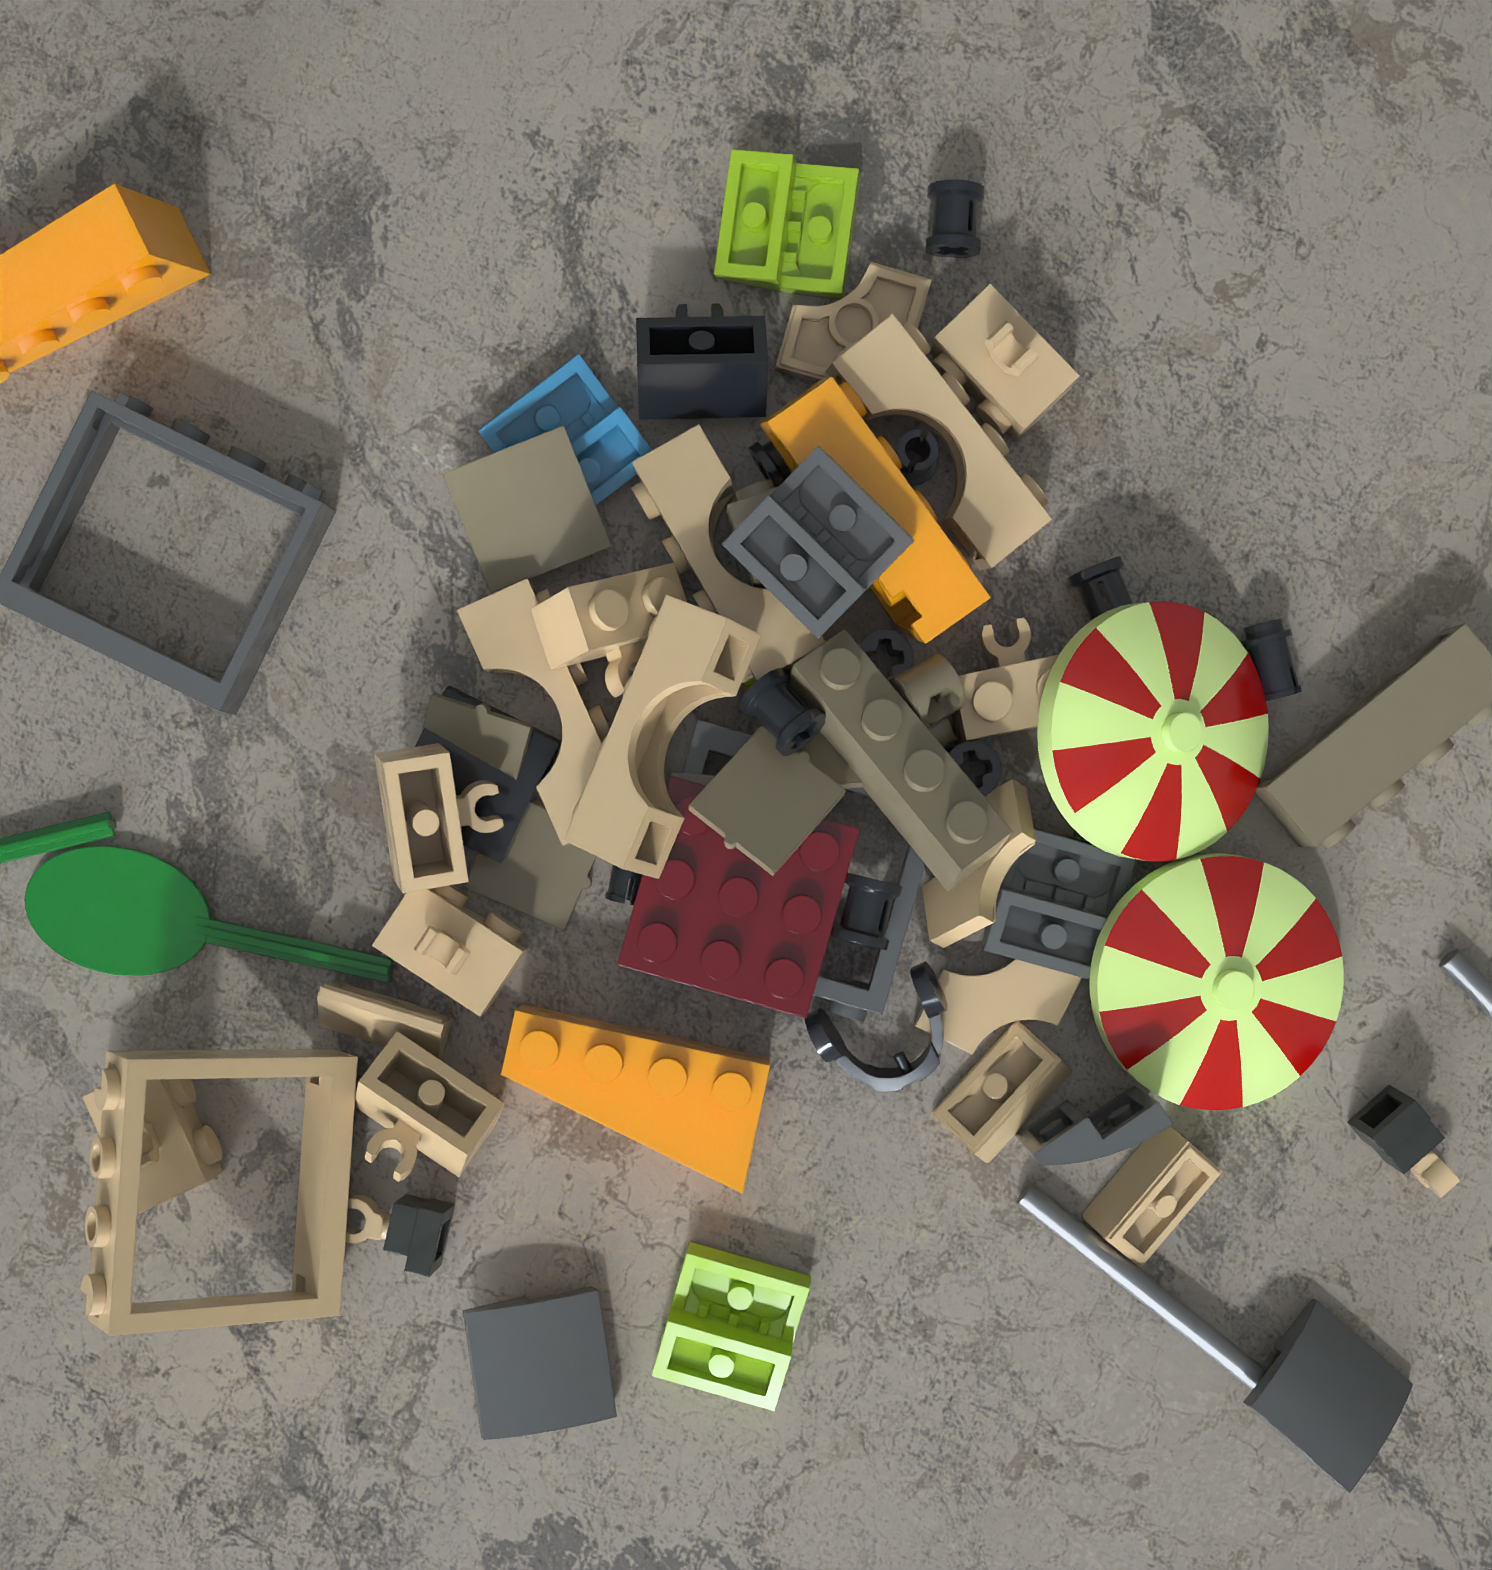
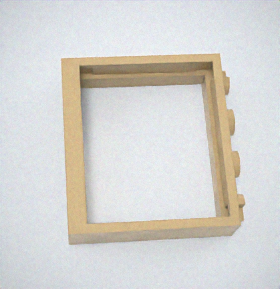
[80,1049,358,1336]

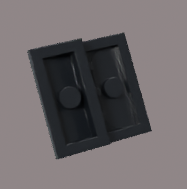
[415,685,562,863]

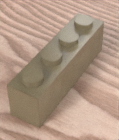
[1255,623,1492,849]
[789,628,1013,891]

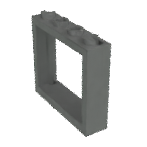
[0,390,336,715]
[682,720,925,1021]

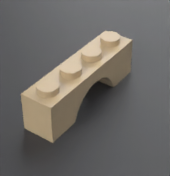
[825,314,1052,571]
[631,424,826,684]
[457,578,611,846]
[563,594,761,879]

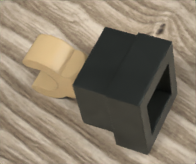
[1347,1085,1460,1198]
[345,1194,455,1277]

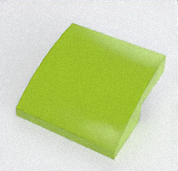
[714,149,861,300]
[652,1241,811,1411]

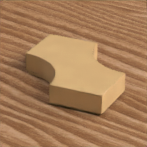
[774,262,931,382]
[922,779,1036,948]
[914,958,1082,1055]

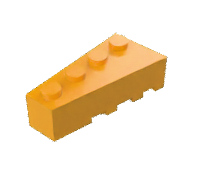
[0,183,211,384]
[759,377,991,644]
[501,1004,770,1194]

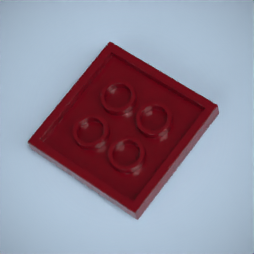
[617,776,860,1019]

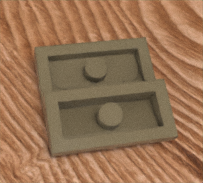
[442,426,612,593]

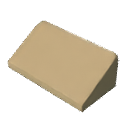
[317,980,453,1059]
[931,1021,1072,1163]
[1082,1127,1223,1268]

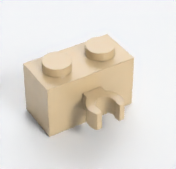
[930,284,1080,441]
[530,563,687,698]
[952,617,1059,744]
[374,743,503,893]
[372,885,529,1017]
[355,1031,505,1182]
[82,1079,223,1214]

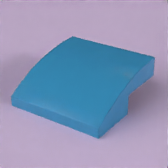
[477,354,652,505]

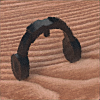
[805,961,948,1092]

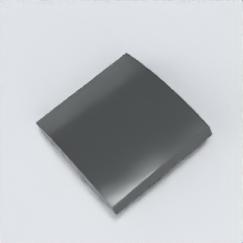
[722,446,915,639]
[982,827,1136,980]
[1015,1085,1173,1166]
[462,1286,617,1440]
[1243,1298,1413,1493]

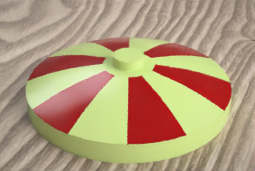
[1037,601,1269,861]
[1090,853,1344,1110]

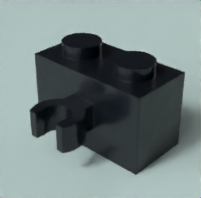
[636,303,768,420]

